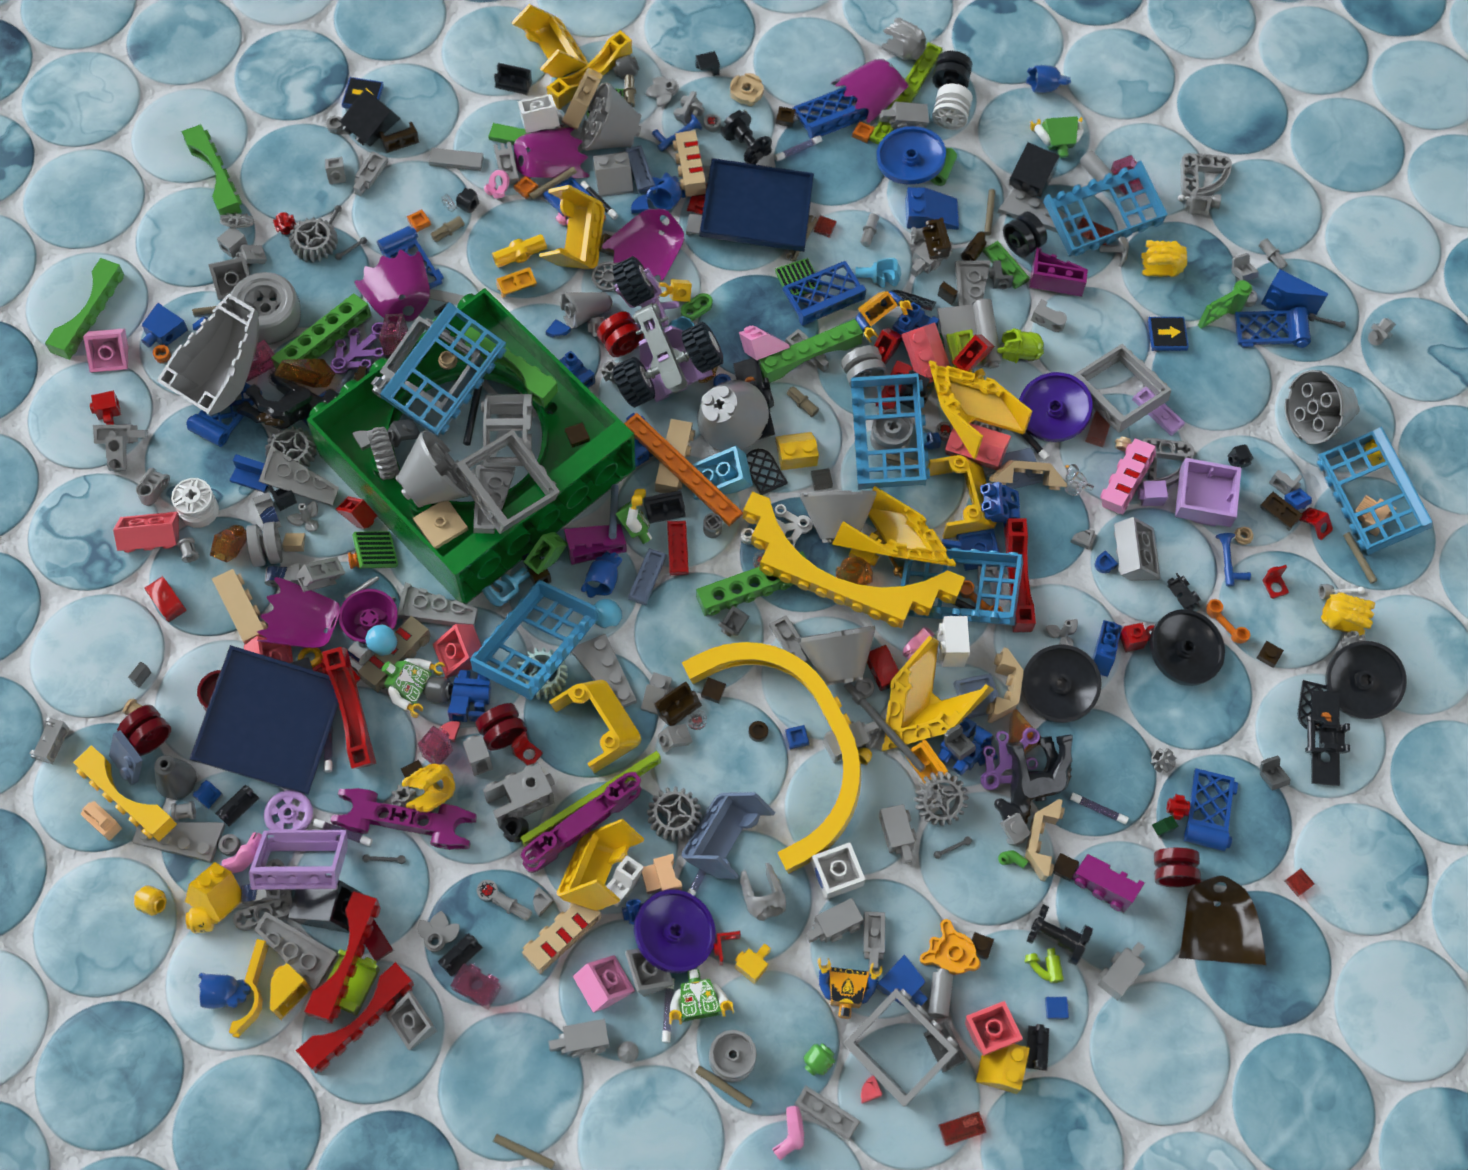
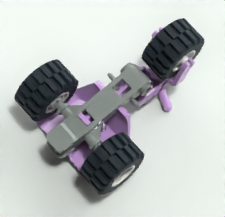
[613,256,724,408]

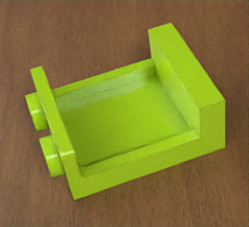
[327,949,380,1016]

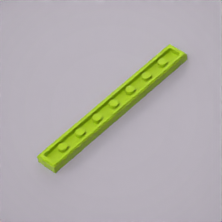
[869,42,943,145]
[520,751,661,848]

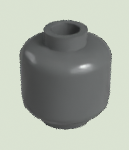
[613,55,640,80]
[423,677,453,703]

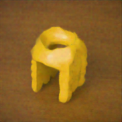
[1141,240,1187,277]
[1321,592,1375,636]
[402,763,456,812]

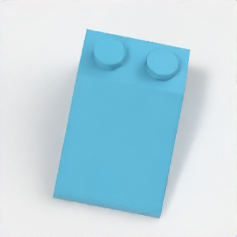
[692,446,753,500]

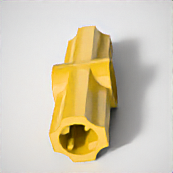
[492,234,547,268]

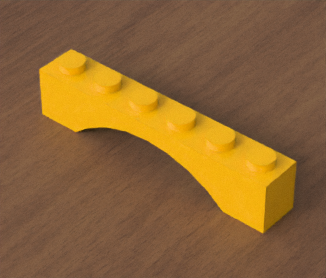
[546,30,632,110]
[73,745,177,842]

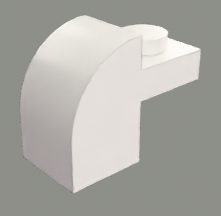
[607,856,644,907]

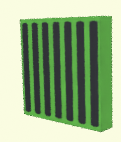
[775,258,822,300]
[352,531,398,569]

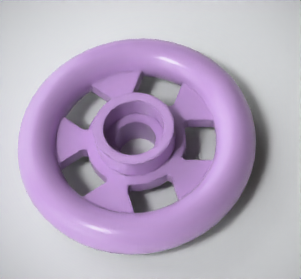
[264,790,313,830]

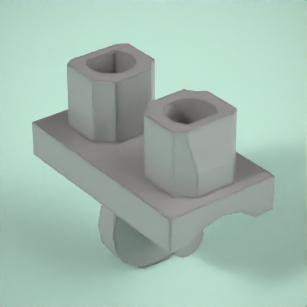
[674,91,704,126]
[1368,318,1396,345]

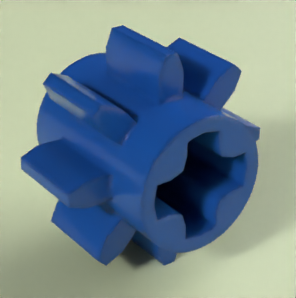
[622,899,644,925]

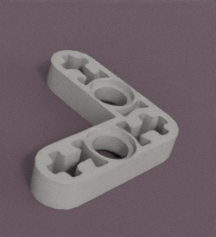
[233,859,293,931]

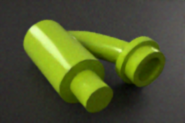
[1024,948,1064,983]

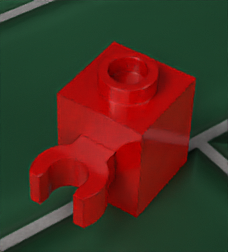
[89,390,121,425]
[1120,622,1154,653]

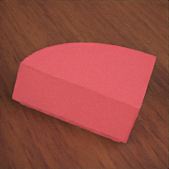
[435,721,461,742]
[861,1076,882,1103]

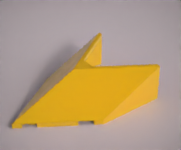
[929,360,1032,459]
[832,486,956,567]
[882,635,994,751]

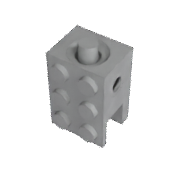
[483,764,555,827]

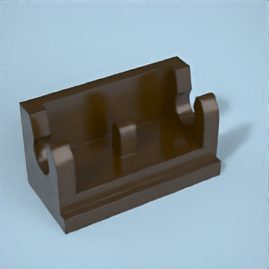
[379,122,419,153]
[922,217,951,259]
[1260,491,1303,531]
[654,681,702,726]

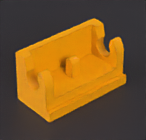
[496,267,537,298]
[905,739,948,784]

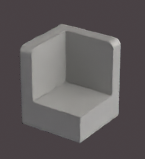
[217,227,248,259]

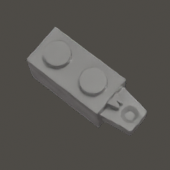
[879,101,929,129]
[910,241,953,277]
[823,720,879,763]
[878,804,917,864]
[805,898,864,943]
[1097,942,1146,1001]
[548,1019,610,1058]

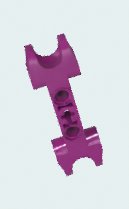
[520,772,642,873]
[330,788,477,850]

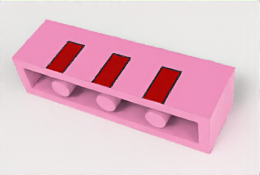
[1100,438,1156,515]

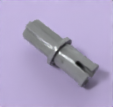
[861,213,879,246]
[1258,238,1288,270]
[492,891,532,921]

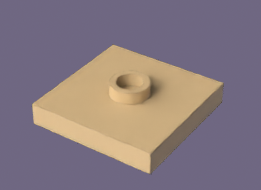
[413,501,468,549]

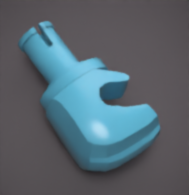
[856,258,901,288]
[482,567,530,607]

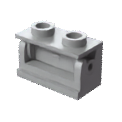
[295,557,345,592]

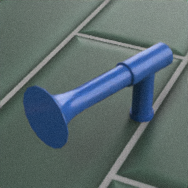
[652,115,702,152]
[1215,533,1251,586]

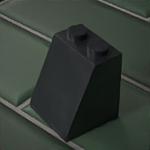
[339,89,400,147]
[1009,142,1060,198]
[288,880,363,933]

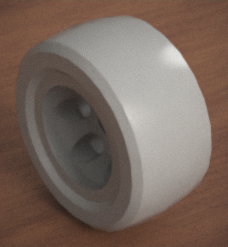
[231,272,301,344]

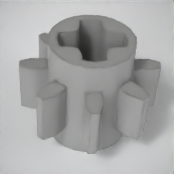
[588,317,605,337]
[601,360,621,384]
[371,375,391,398]
[1341,631,1366,648]
[1150,748,1177,773]
[391,785,416,807]

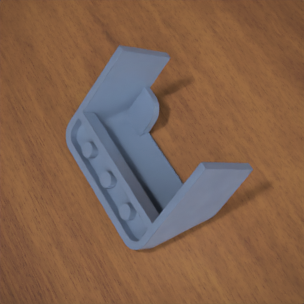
[682,792,776,879]

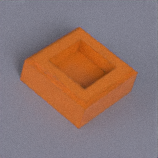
[852,121,875,143]
[514,176,538,199]
[407,209,431,232]

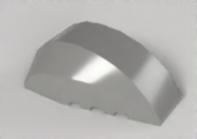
[157,294,259,415]

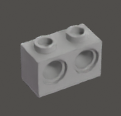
[463,735,493,776]

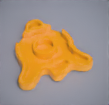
[920,919,981,975]

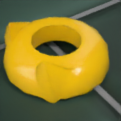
[298,647,323,668]

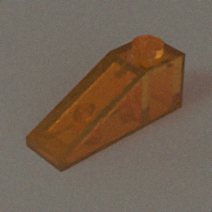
[274,359,335,388]

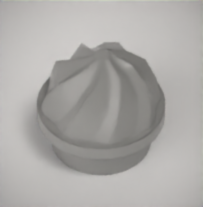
[617,1041,639,1063]

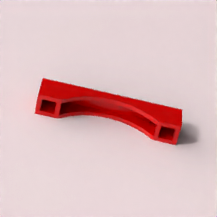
[1004,518,1036,632]
[322,647,376,769]
[304,891,381,1024]
[296,962,414,1073]

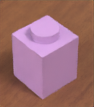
[1137,481,1168,506]

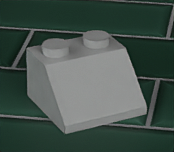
[593,152,633,197]

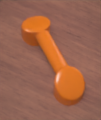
[960,580,1003,612]
[1206,599,1250,644]

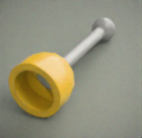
[858,729,884,765]

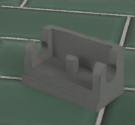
[924,1020,966,1073]

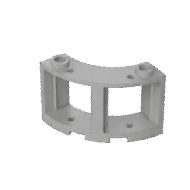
[481,394,533,467]

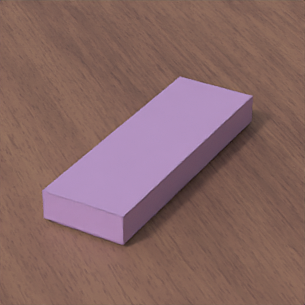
[1132,387,1185,436]

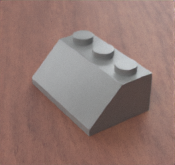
[1114,517,1161,581]

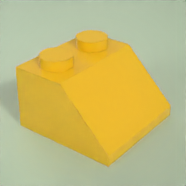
[775,432,819,470]
[185,862,242,922]
[270,963,312,1020]
[975,1044,1030,1094]

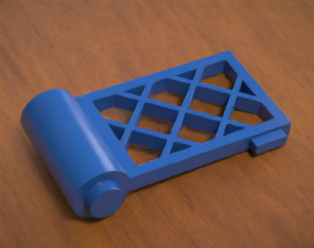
[377,226,444,289]
[1235,307,1311,348]
[186,382,263,447]
[1184,768,1238,851]

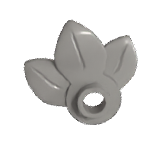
[646,77,679,107]
[417,911,460,952]

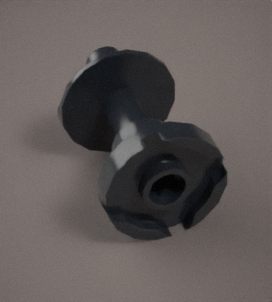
[720,110,772,164]
[1026,904,1093,965]

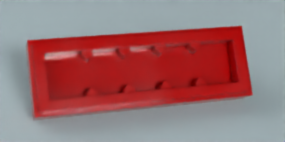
[876,360,913,410]
[667,520,689,575]

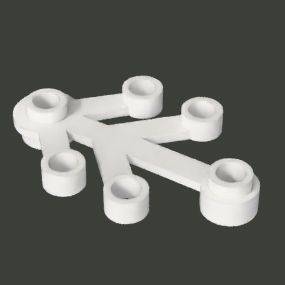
[740,504,813,547]

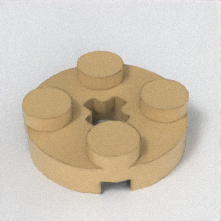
[730,73,764,106]

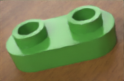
[681,293,713,321]

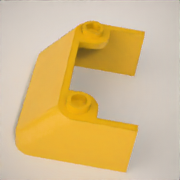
[512,4,588,78]
[539,185,605,269]
[928,455,997,539]
[549,680,641,774]
[557,819,644,911]

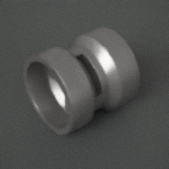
[703,513,722,538]

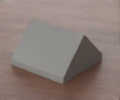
[208,256,251,300]
[625,949,674,997]
[386,991,437,1050]

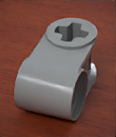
[136,468,170,506]

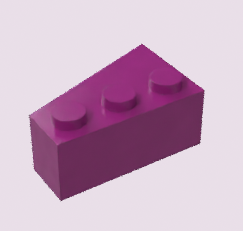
[1029,247,1088,297]
[564,524,627,565]
[1072,854,1145,913]

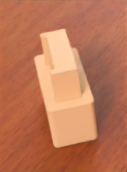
[1354,495,1397,537]
[81,801,122,841]
[642,854,682,894]

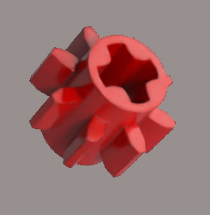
[273,212,296,235]
[1166,794,1190,820]

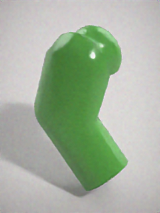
[998,850,1028,869]

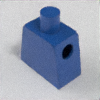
[141,303,188,348]
[876,955,928,1006]

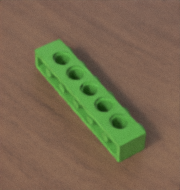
[271,293,371,380]
[696,551,806,616]

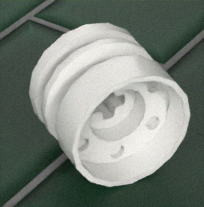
[932,84,973,130]
[171,478,219,528]

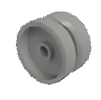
[841,345,887,389]
[870,409,913,455]
[246,522,283,567]
[709,1030,757,1083]

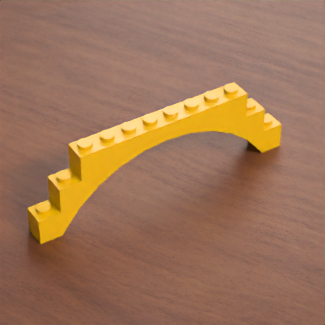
[742,491,965,628]

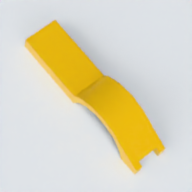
[229,939,269,1038]

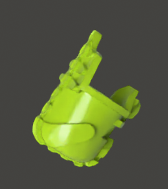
[997,328,1044,363]

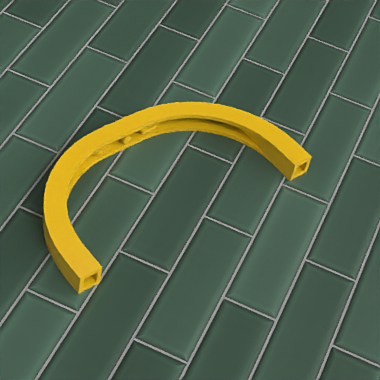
[682,642,861,874]

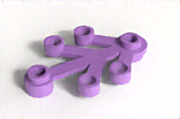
[330,322,387,375]
[980,727,1040,790]

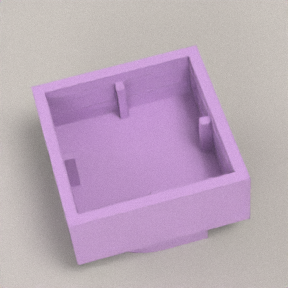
[1175,458,1241,527]

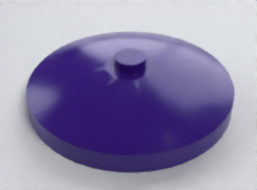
[1019,372,1093,442]
[634,890,716,973]

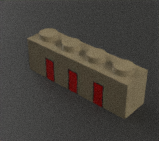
[358,616,431,693]

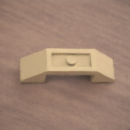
[562,67,603,130]
[989,460,1067,490]
[986,647,1024,723]
[1025,799,1065,882]

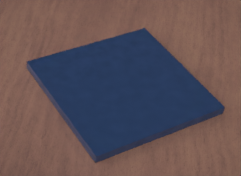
[699,158,814,252]
[189,645,339,795]

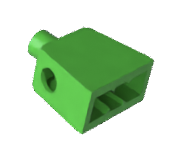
[524,532,568,574]

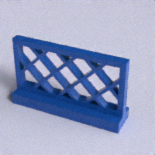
[792,87,869,139]
[783,260,866,326]

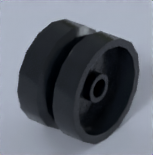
[932,50,973,89]
[1003,211,1048,258]

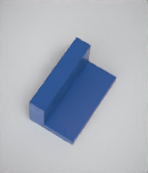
[230,454,268,493]

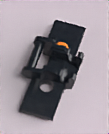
[733,358,775,440]
[1305,690,1350,786]

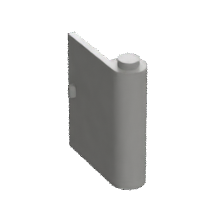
[937,299,1002,369]

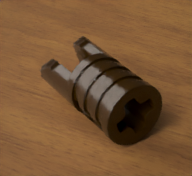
[961,231,987,261]

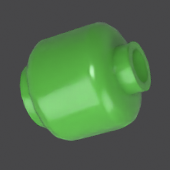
[803,1043,835,1076]

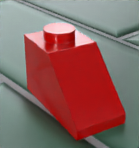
[874,327,902,365]
[952,334,995,372]
[335,496,377,529]

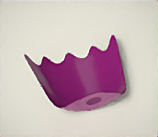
[831,59,909,123]
[514,124,589,178]
[602,209,684,281]
[355,250,430,322]
[257,577,340,648]

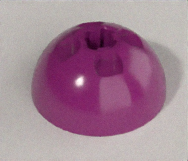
[339,589,398,645]

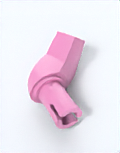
[903,627,935,660]
[222,832,262,873]
[772,1106,804,1161]

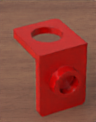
[1299,507,1333,540]
[1262,565,1289,599]
[511,732,543,766]
[713,931,741,966]

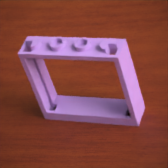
[249,830,348,890]

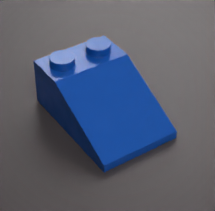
[905,187,959,229]
[1261,269,1328,315]

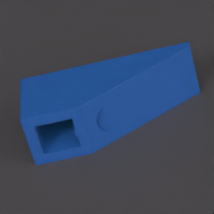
[1092,620,1122,677]

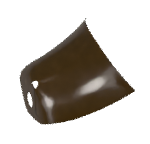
[1179,876,1266,965]

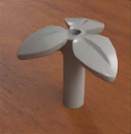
[1100,237,1129,266]
[287,501,319,531]
[1046,619,1078,646]

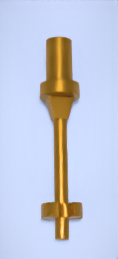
[874,530,904,578]

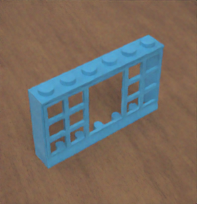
[1043,160,1168,257]
[380,302,507,438]
[851,373,930,490]
[1316,426,1433,555]
[901,548,1023,625]
[470,580,598,701]

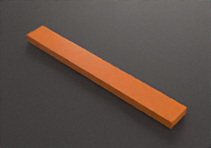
[624,413,743,527]

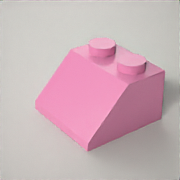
[739,326,790,360]
[83,328,128,372]
[573,955,635,1013]

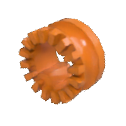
[152,345,171,363]
[348,552,360,569]

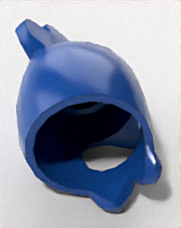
[1026,65,1071,93]
[646,173,686,210]
[581,552,623,598]
[198,973,251,1009]

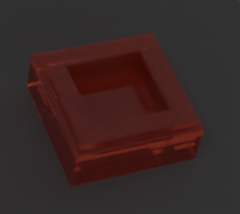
[814,215,837,238]
[1285,868,1314,897]

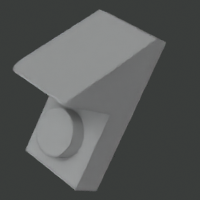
[641,672,672,715]

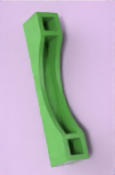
[181,124,242,215]
[45,258,124,360]
[758,319,864,383]
[454,327,558,408]

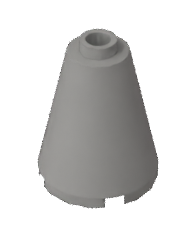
[560,292,613,328]

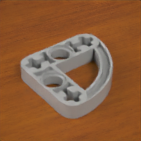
[1180,153,1232,197]
[1140,438,1194,487]

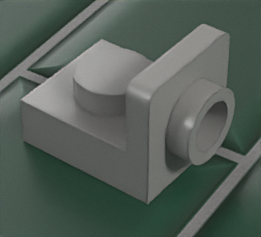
[325,157,346,184]
[1269,470,1303,495]

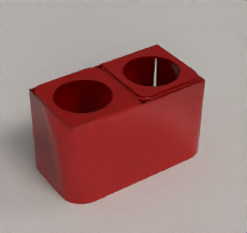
[144,576,187,622]
[867,645,899,691]

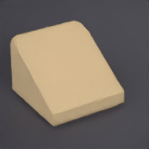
[282,533,305,552]

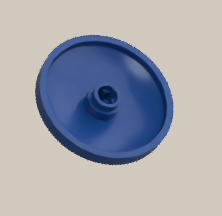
[876,126,946,185]

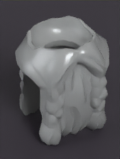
[881,18,927,61]
[740,863,786,921]

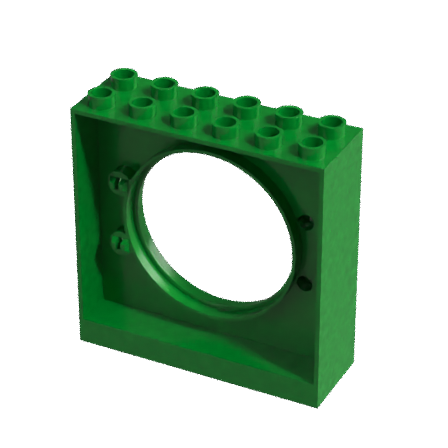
[307,288,635,604]

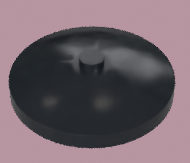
[1150,609,1225,686]
[1325,641,1407,719]
[1022,644,1102,723]

